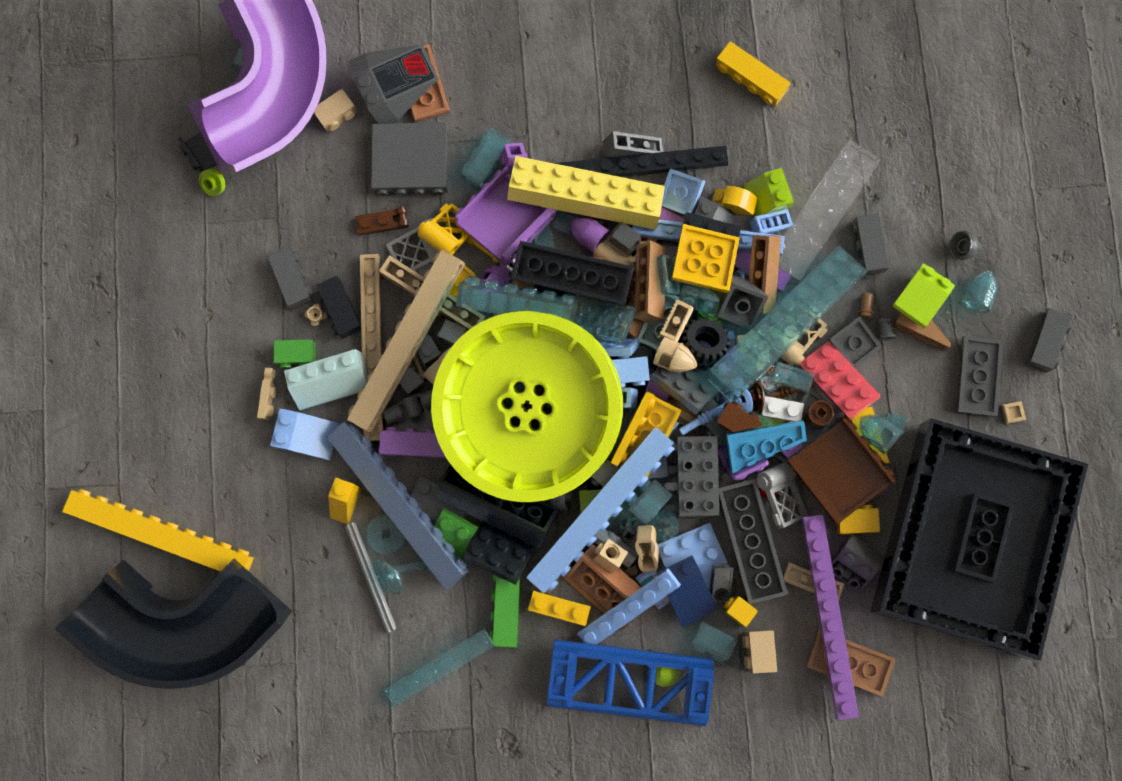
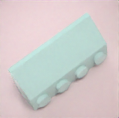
[284,349,368,411]

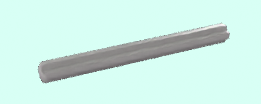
[345,522,396,633]

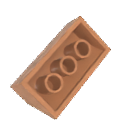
[564,545,641,631]

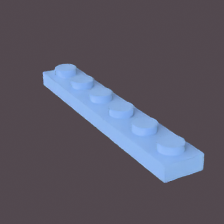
[577,569,681,645]

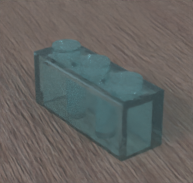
[461,128,511,190]

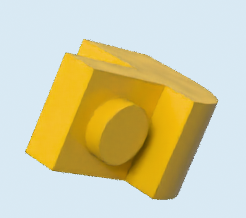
[712,186,758,215]

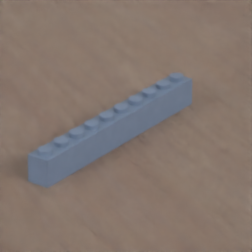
[327,422,469,589]

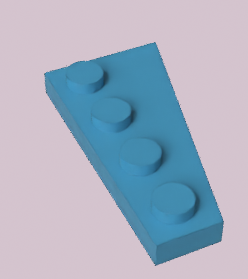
[726,420,807,473]

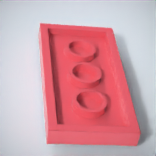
[799,341,880,420]

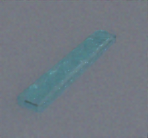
[384,629,495,707]

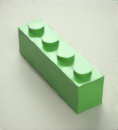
[489,574,521,647]

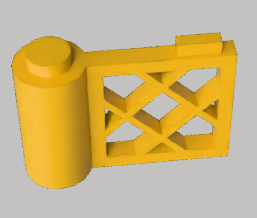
[417,203,470,255]

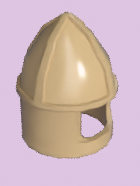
[653,337,697,373]

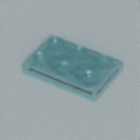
[575,299,636,345]

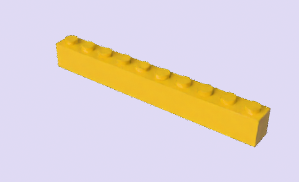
[62,489,254,572]

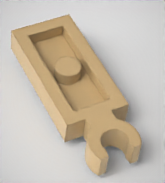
[257,368,276,421]

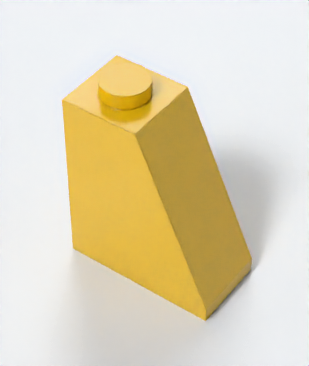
[328,477,362,524]

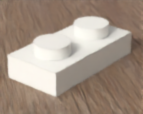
[761,396,804,422]

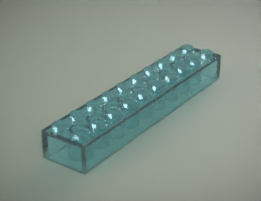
[705,245,867,403]

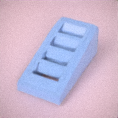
[750,209,793,234]

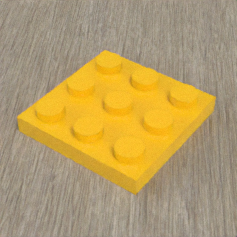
[671,224,740,293]

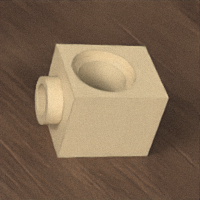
[593,539,628,574]

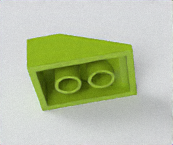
[893,263,955,329]

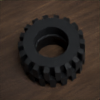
[679,317,730,371]

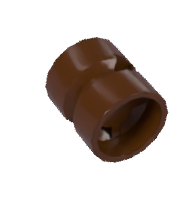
[804,400,834,429]

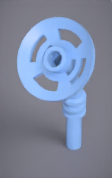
[679,383,753,435]

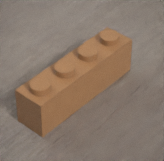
[749,235,781,314]
[634,241,667,324]

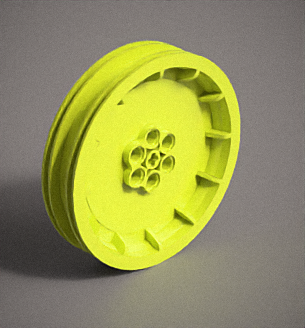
[431,311,623,502]

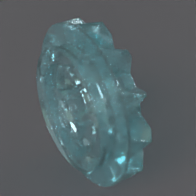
[649,510,679,541]

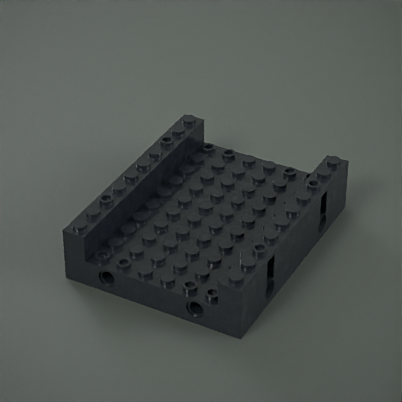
[870,418,1088,661]

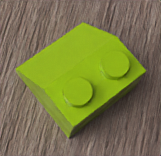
[743,167,794,217]

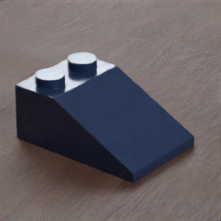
[656,555,718,627]

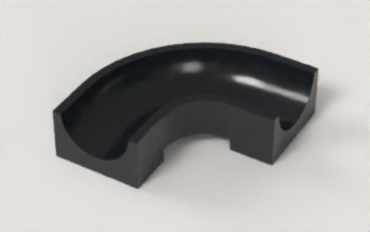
[55,558,292,689]

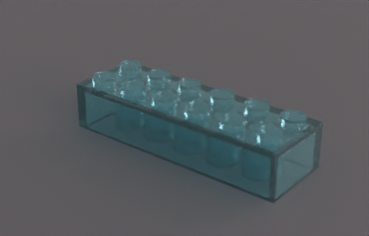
[456,276,579,323]

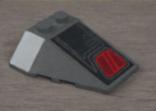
[349,45,439,124]

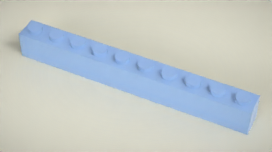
[526,427,674,593]

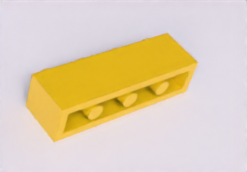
[715,41,791,107]

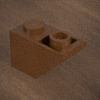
[714,401,762,433]

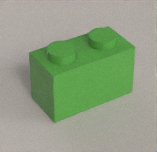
[274,340,316,369]

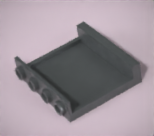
[371,122,448,196]

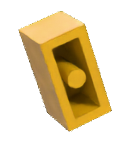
[836,505,880,535]
[723,596,758,627]

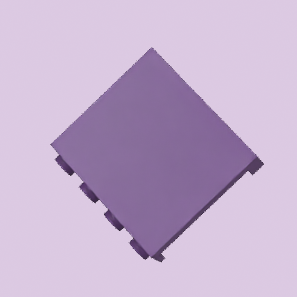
[455,166,557,267]

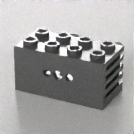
[664,436,719,519]

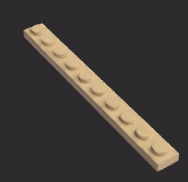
[360,254,384,442]

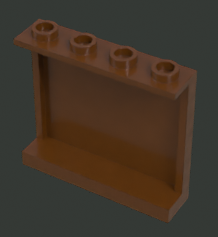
[787,418,895,525]

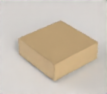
[1001,401,1026,424]

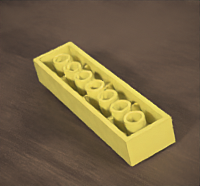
[507,156,665,230]

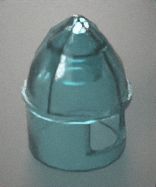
[962,271,998,313]
[859,414,902,454]

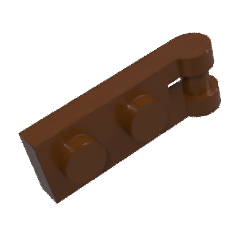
[355,207,409,236]

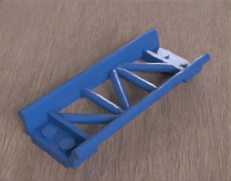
[547,640,714,726]

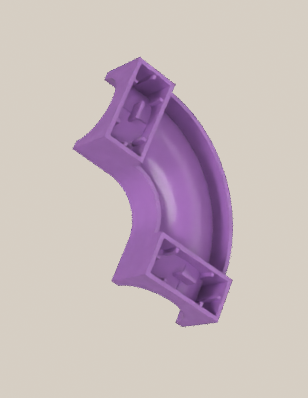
[187,0,326,175]

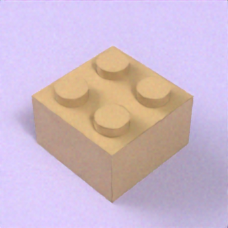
[742,630,777,673]

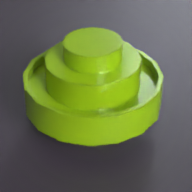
[199,168,226,196]
[655,667,680,687]

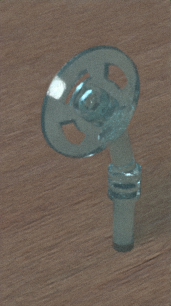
[374,559,428,594]

